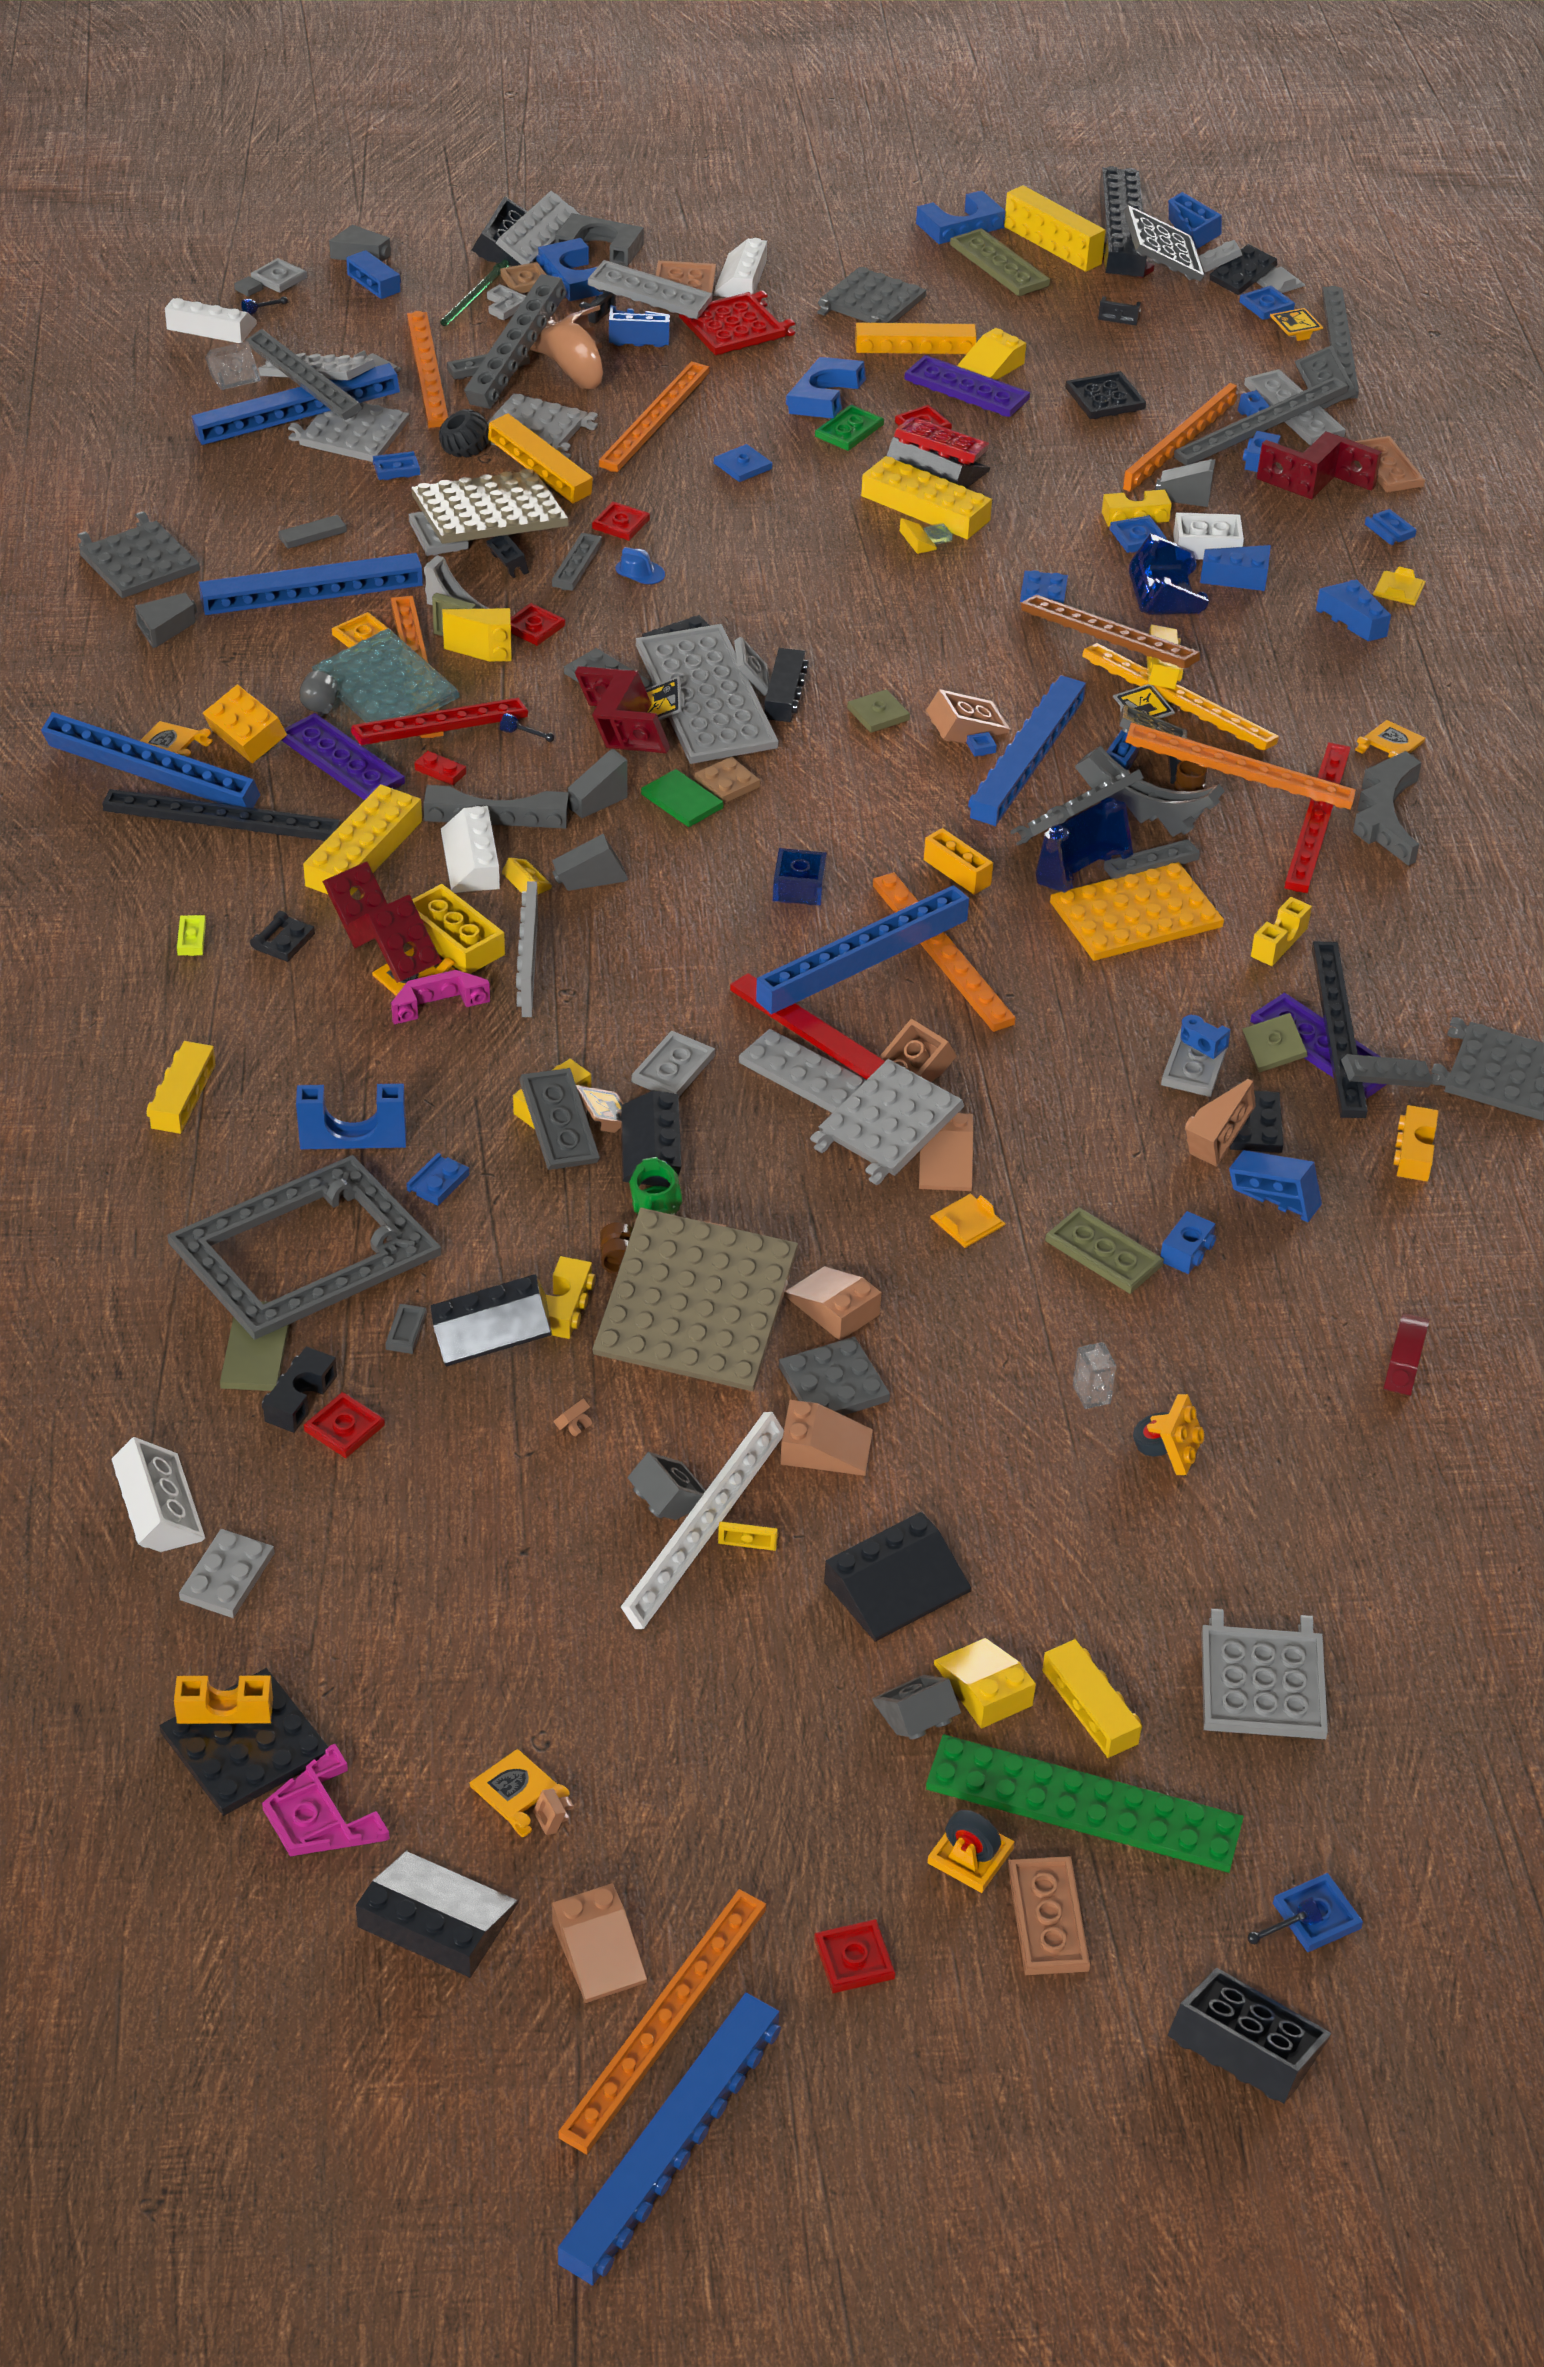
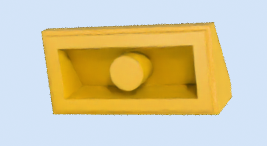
[899,518,937,554]
[502,858,552,895]
[718,1521,779,1551]

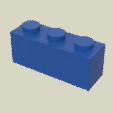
[346,250,401,299]

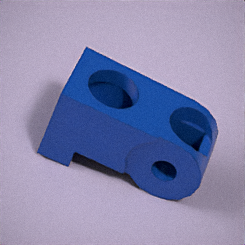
[1238,390,1270,416]
[1180,1015,1231,1059]

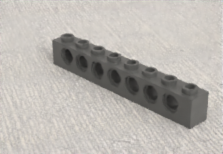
[464,274,567,409]

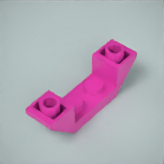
[391,970,490,1024]

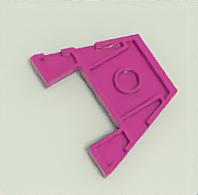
[262,1744,390,1856]

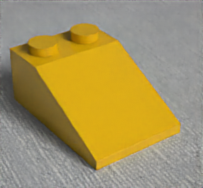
[957,328,1026,380]
[442,608,511,661]
[934,1638,1036,1729]

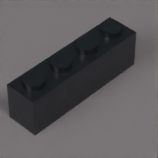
[764,648,809,722]

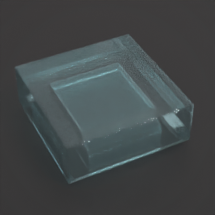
[924,523,952,545]

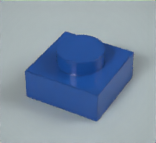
[967,732,997,756]

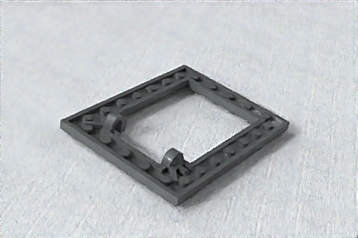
[168,1155,441,1340]

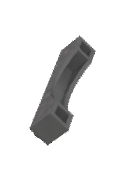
[424,785,569,829]

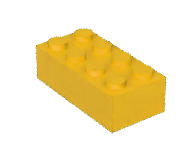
[412,884,505,974]

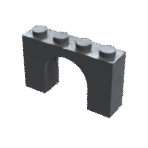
[555,213,644,267]

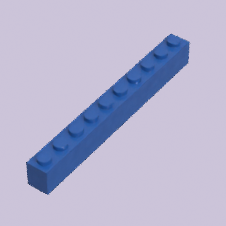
[192,363,400,445]
[199,553,423,615]
[968,675,1086,826]
[41,712,260,808]
[756,885,969,1014]
[558,1993,781,2286]

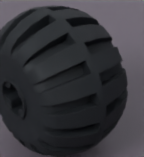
[439,409,489,458]

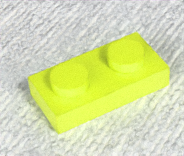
[177,915,206,956]

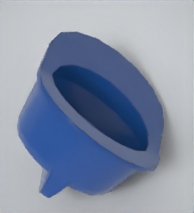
[615,547,665,584]

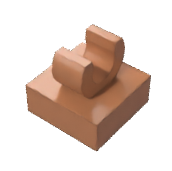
[553,1398,592,1436]
[533,1789,574,1835]

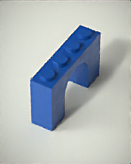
[916,190,1005,244]
[536,238,603,301]
[786,357,866,419]
[296,1084,406,1149]

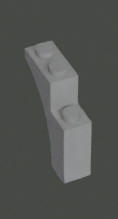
[424,555,490,609]

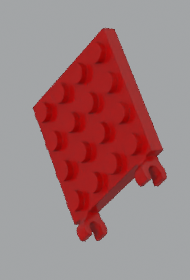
[679,291,795,355]

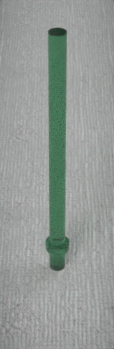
[440,260,509,326]

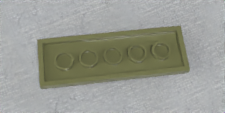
[950,228,1050,296]

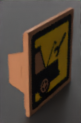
[576,1085,624,1133]

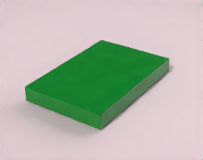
[815,405,884,451]
[641,769,723,827]

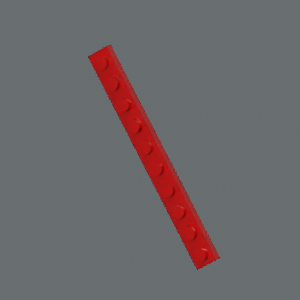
[1284,742,1351,893]

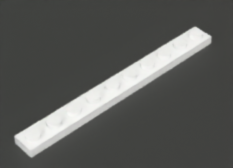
[621,1412,784,1629]

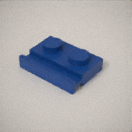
[373,451,420,480]
[1365,509,1416,545]
[406,1153,469,1206]

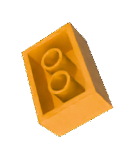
[203,684,287,764]

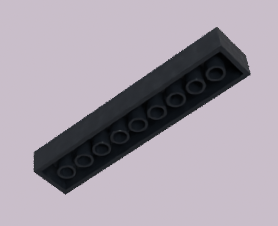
[1099,166,1147,277]

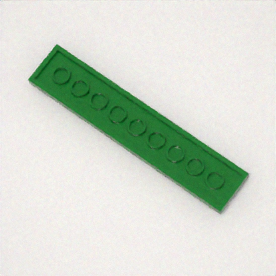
[926,1734,1244,1873]

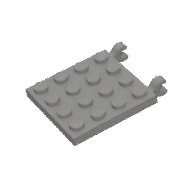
[487,394,598,459]
[288,402,409,462]
[810,1059,964,1185]
[1201,1609,1328,1739]

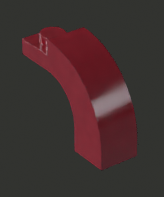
[1383,1313,1430,1397]

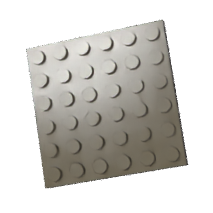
[411,469,568,544]
[592,1208,798,1392]

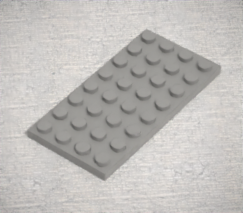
[636,624,778,764]

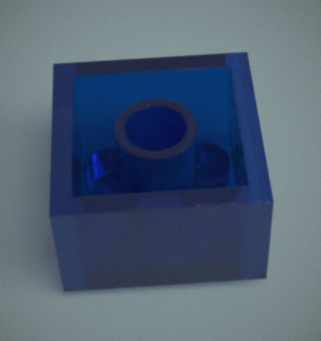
[773,848,827,906]

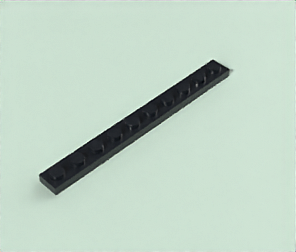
[102,789,341,841]
[1312,941,1368,1118]

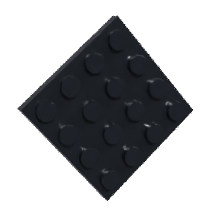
[159,1668,328,1816]

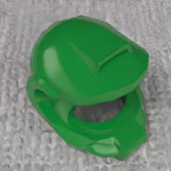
[629,1157,682,1215]

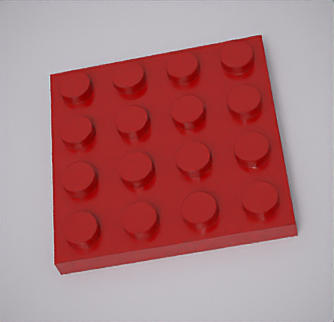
[894,417,989,465]

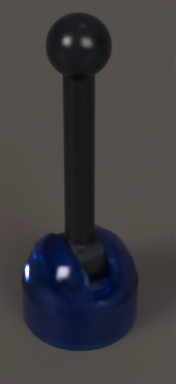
[241,296,288,315]
[500,713,554,742]
[1247,1897,1324,1945]

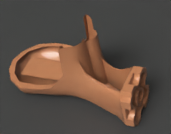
[530,305,603,389]

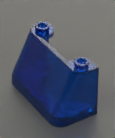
[1129,533,1209,615]
[1035,797,1133,893]

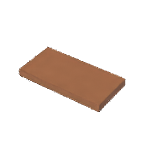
[1355,436,1425,492]
[1008,1856,1090,1975]

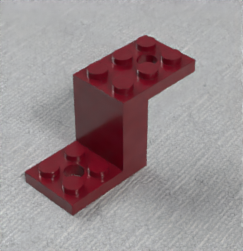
[1256,431,1382,500]
[574,666,670,754]
[322,861,442,983]

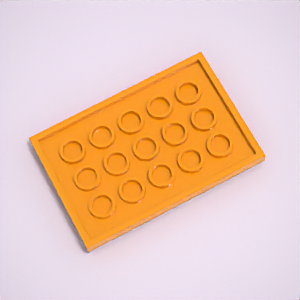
[1050,862,1224,961]

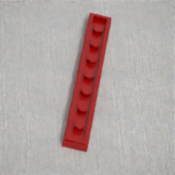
[351,698,528,746]
[730,973,885,1079]

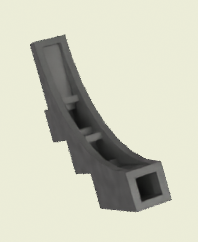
[1075,746,1225,837]
[1353,751,1421,866]

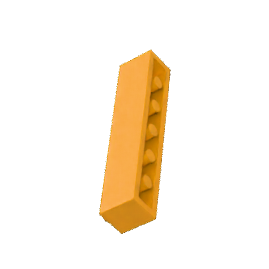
[855,323,976,354]
[488,413,593,504]

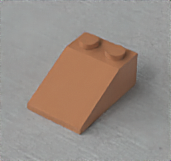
[926,689,1010,743]
[879,1018,957,1082]
[1185,1079,1256,1167]
[919,1113,973,1191]
[784,1266,882,1341]
[780,1400,873,1476]
[552,1883,647,2003]

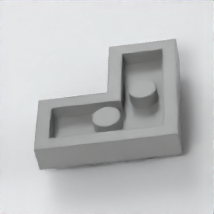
[487,284,526,320]

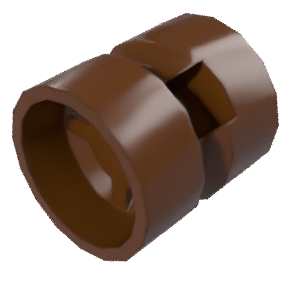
[1174,761,1207,792]
[600,1222,633,1274]

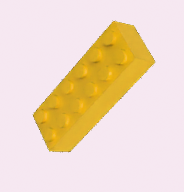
[1004,185,1106,272]
[861,456,992,540]
[303,784,422,896]

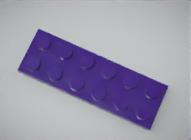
[904,355,1030,417]
[281,713,405,800]
[1250,993,1387,1099]

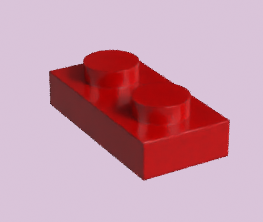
[414,751,466,786]

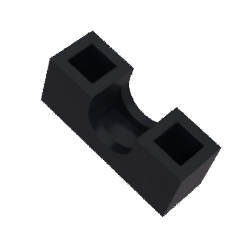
[262,1346,337,1433]

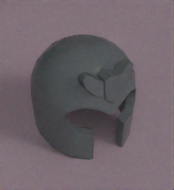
[299,671,339,717]

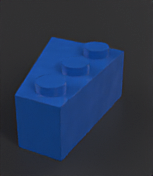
[1168,192,1222,249]
[609,305,670,347]
[1200,545,1271,591]
[1316,579,1391,641]
[1229,1150,1322,1222]

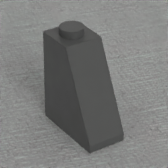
[329,224,391,261]
[1155,459,1215,507]
[135,593,197,648]
[568,749,627,818]
[552,834,629,891]

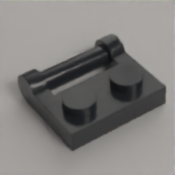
[250,910,315,962]

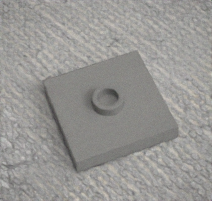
[251,258,307,293]
[734,637,770,696]

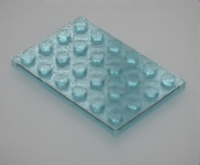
[312,628,460,723]

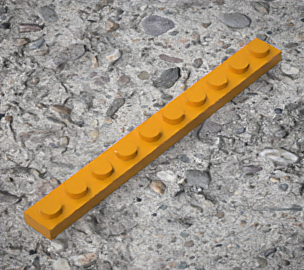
[1082,643,1279,750]

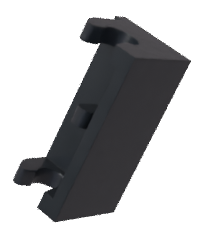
[579,289,616,324]
[1098,296,1142,326]
[486,535,529,578]

